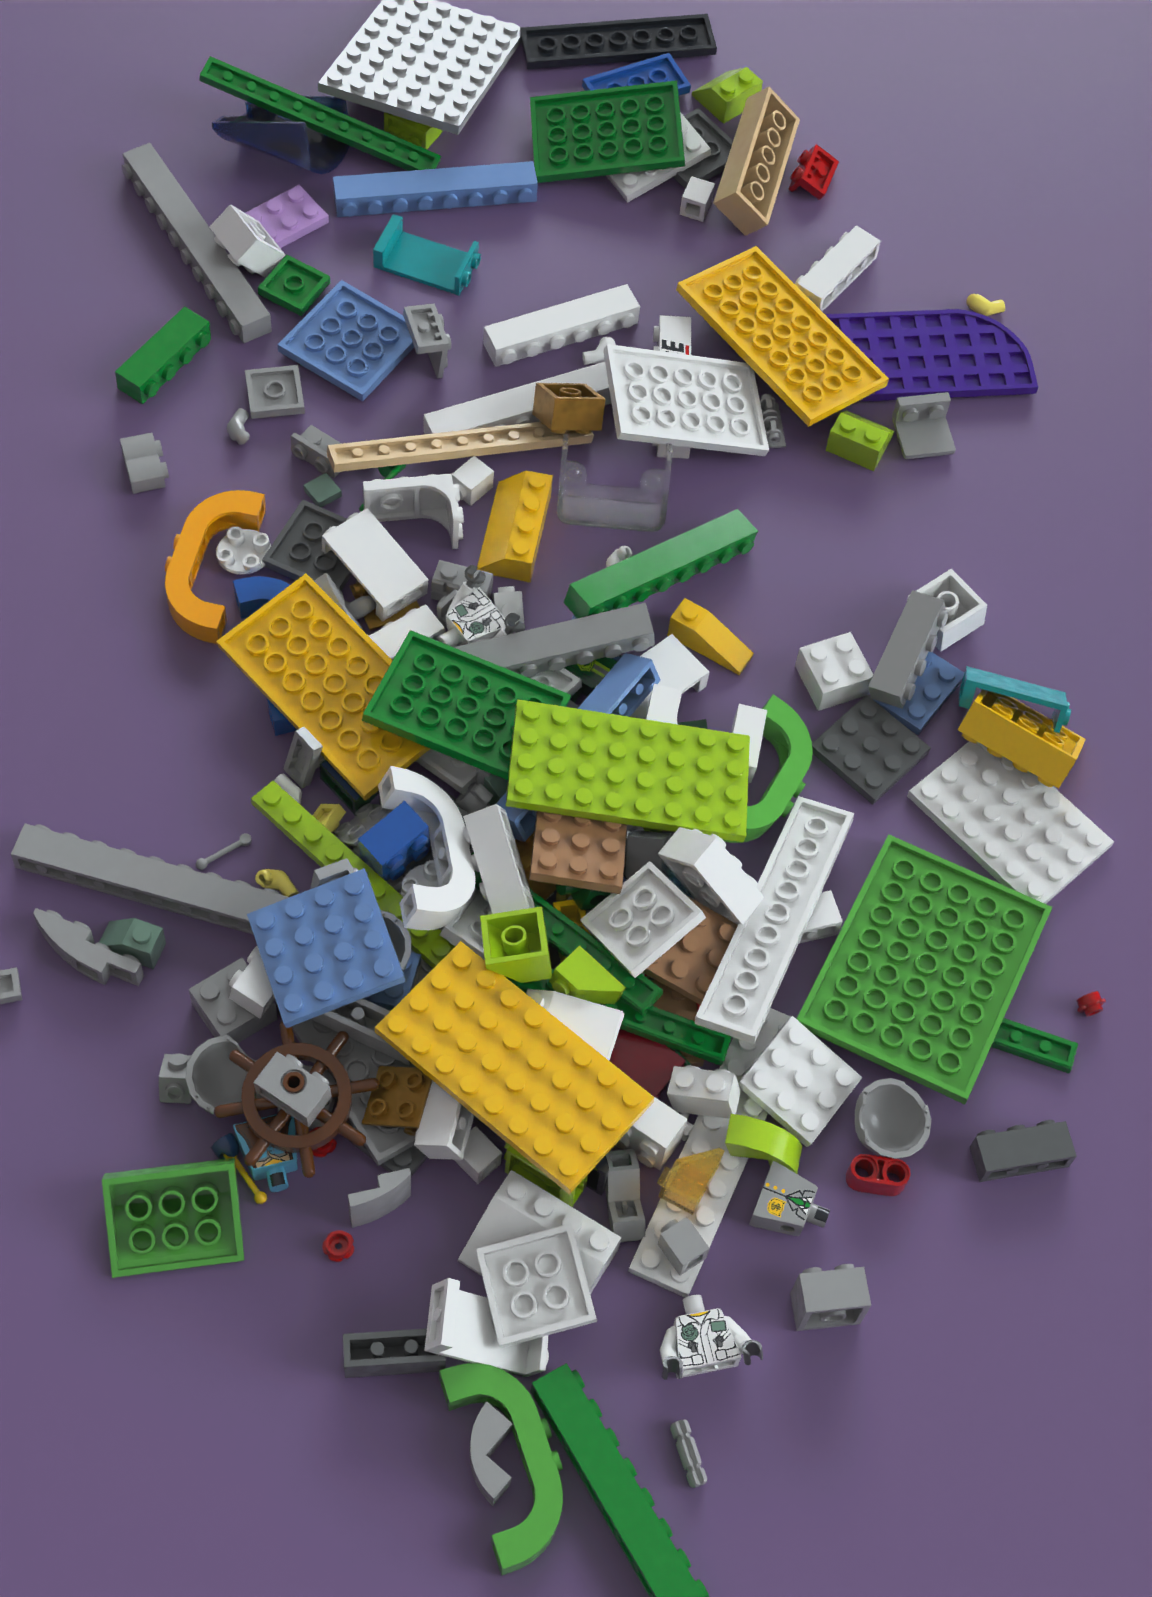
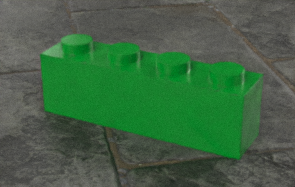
[115,306,211,404]

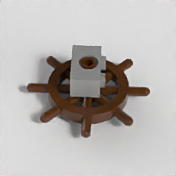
[214,1020,380,1178]

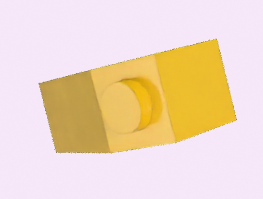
[667,598,754,675]

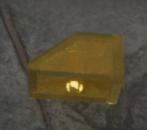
[657,1148,725,1215]

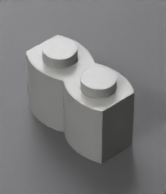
[120,432,169,494]

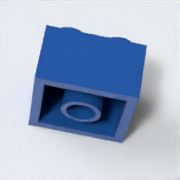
[358,801,430,882]

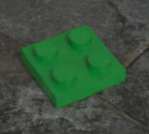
[258,255,330,317]

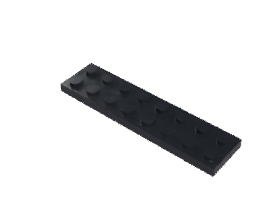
[520,14,717,69]

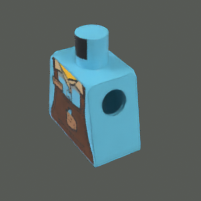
[233,1114,298,1192]

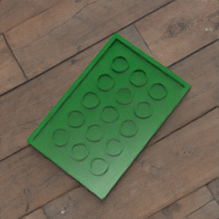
[530,80,685,183]
[362,630,571,780]

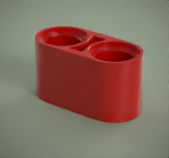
[846,1154,911,1196]

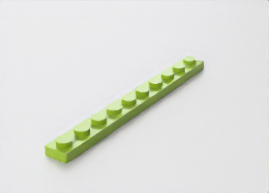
[251,781,455,968]

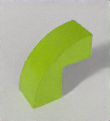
[725,1114,802,1174]

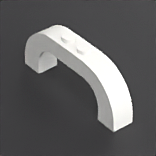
[378,766,475,930]

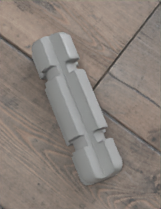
[670,1419,707,1488]

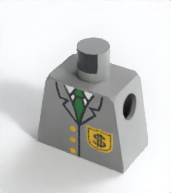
[749,1161,830,1236]

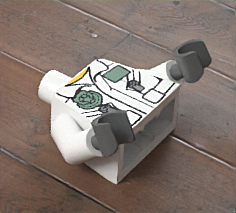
[438,565,525,647]
[660,1295,764,1380]

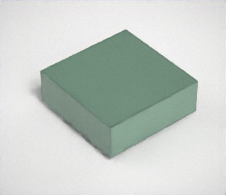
[303,473,342,507]

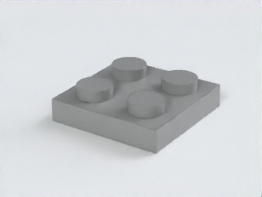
[245,365,305,419]

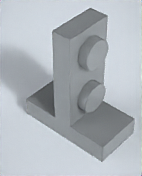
[283,727,326,789]

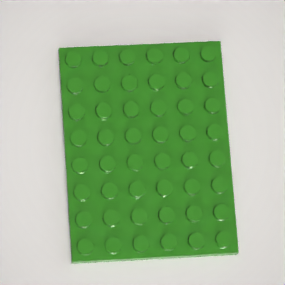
[797,834,1052,1105]

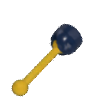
[211,1133,267,1204]

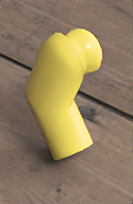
[966,294,1005,316]
[255,869,299,897]

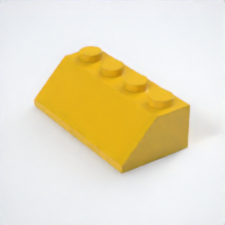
[477,470,553,582]

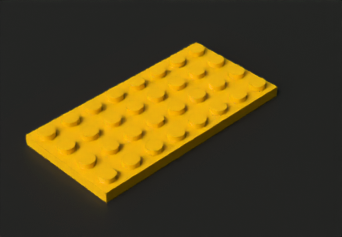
[676,246,889,427]
[216,573,430,801]
[375,941,655,1195]

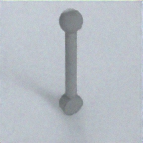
[196,833,252,870]

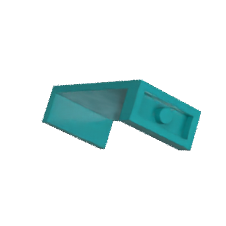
[373,214,481,296]
[959,666,1071,733]

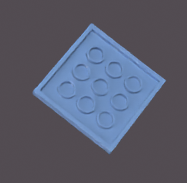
[277,280,414,401]
[247,868,406,1028]

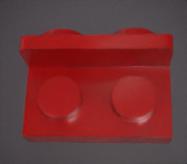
[788,144,839,200]

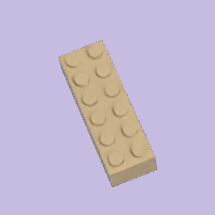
[713,86,800,236]

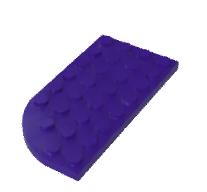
[825,309,1038,402]

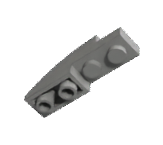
[33,908,144,986]

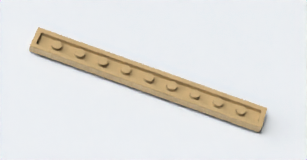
[327,422,594,473]

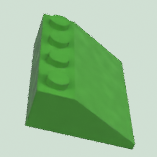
[102,1158,245,1278]

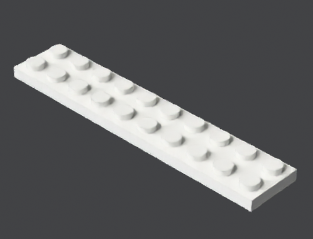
[695,796,854,1044]
[628,1008,791,1297]

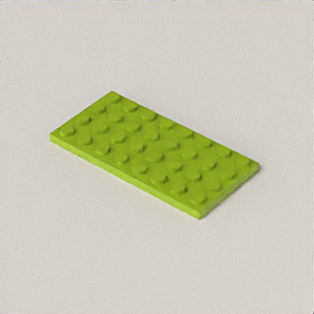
[505,699,750,842]

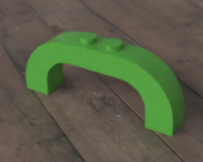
[722,694,813,843]
[439,1363,563,1576]

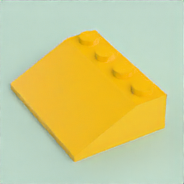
[957,689,1086,789]

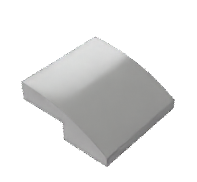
[348,1168,411,1228]

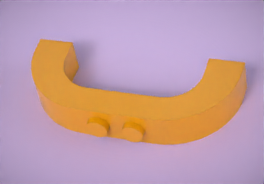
[165,490,266,644]

